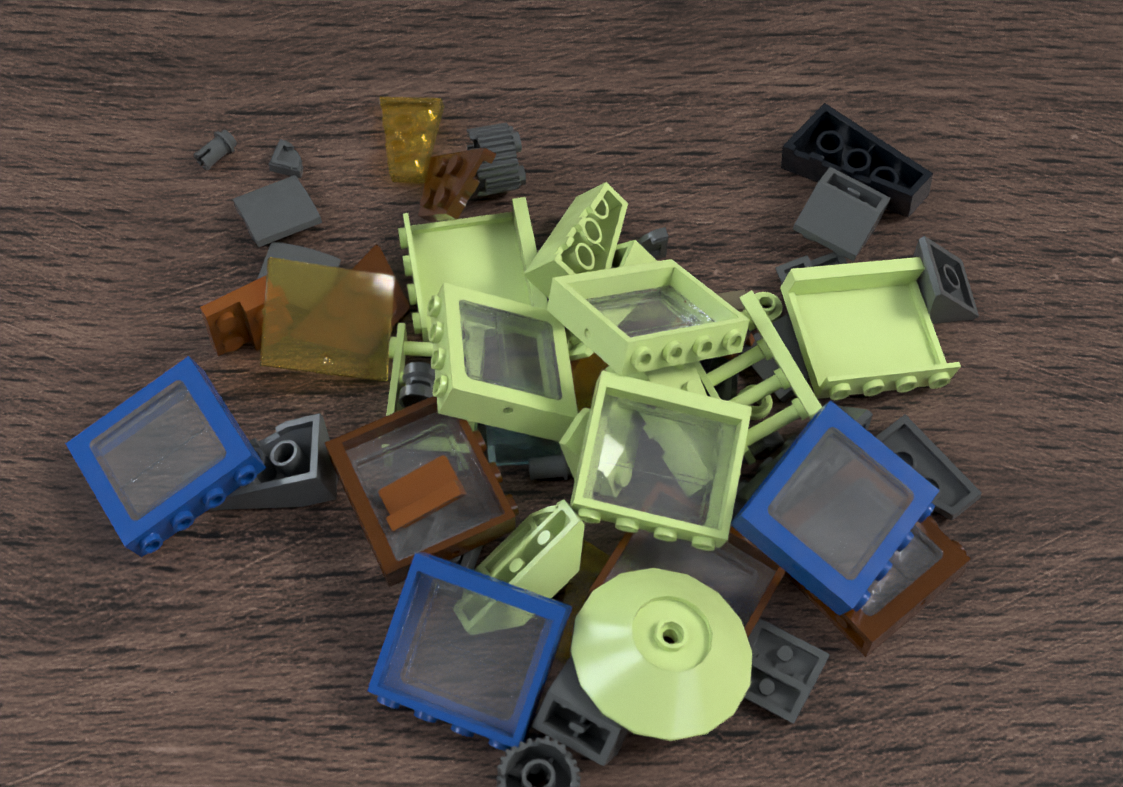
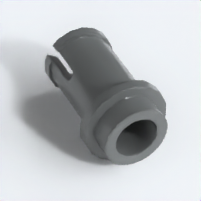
[193,130,237,171]
[528,452,573,481]

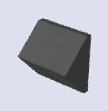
[913,236,979,324]

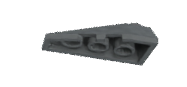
[182,413,338,510]

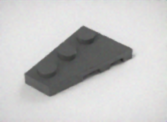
[848,414,982,520]

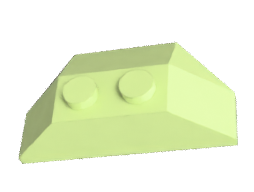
[453,500,585,635]

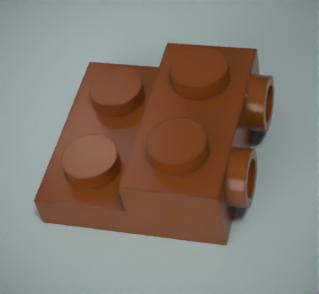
[200,275,292,356]

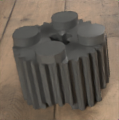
[466,123,526,197]
[496,736,581,787]

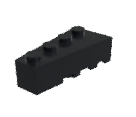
[781,103,933,218]

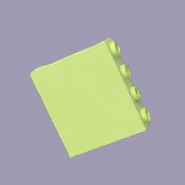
[398,197,548,342]
[780,257,961,400]

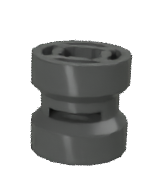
[399,362,435,408]

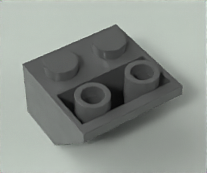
[793,167,891,261]
[532,655,629,766]

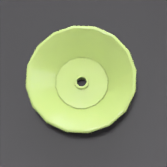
[571,568,752,741]

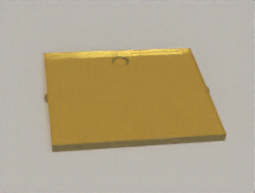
[260,257,394,382]

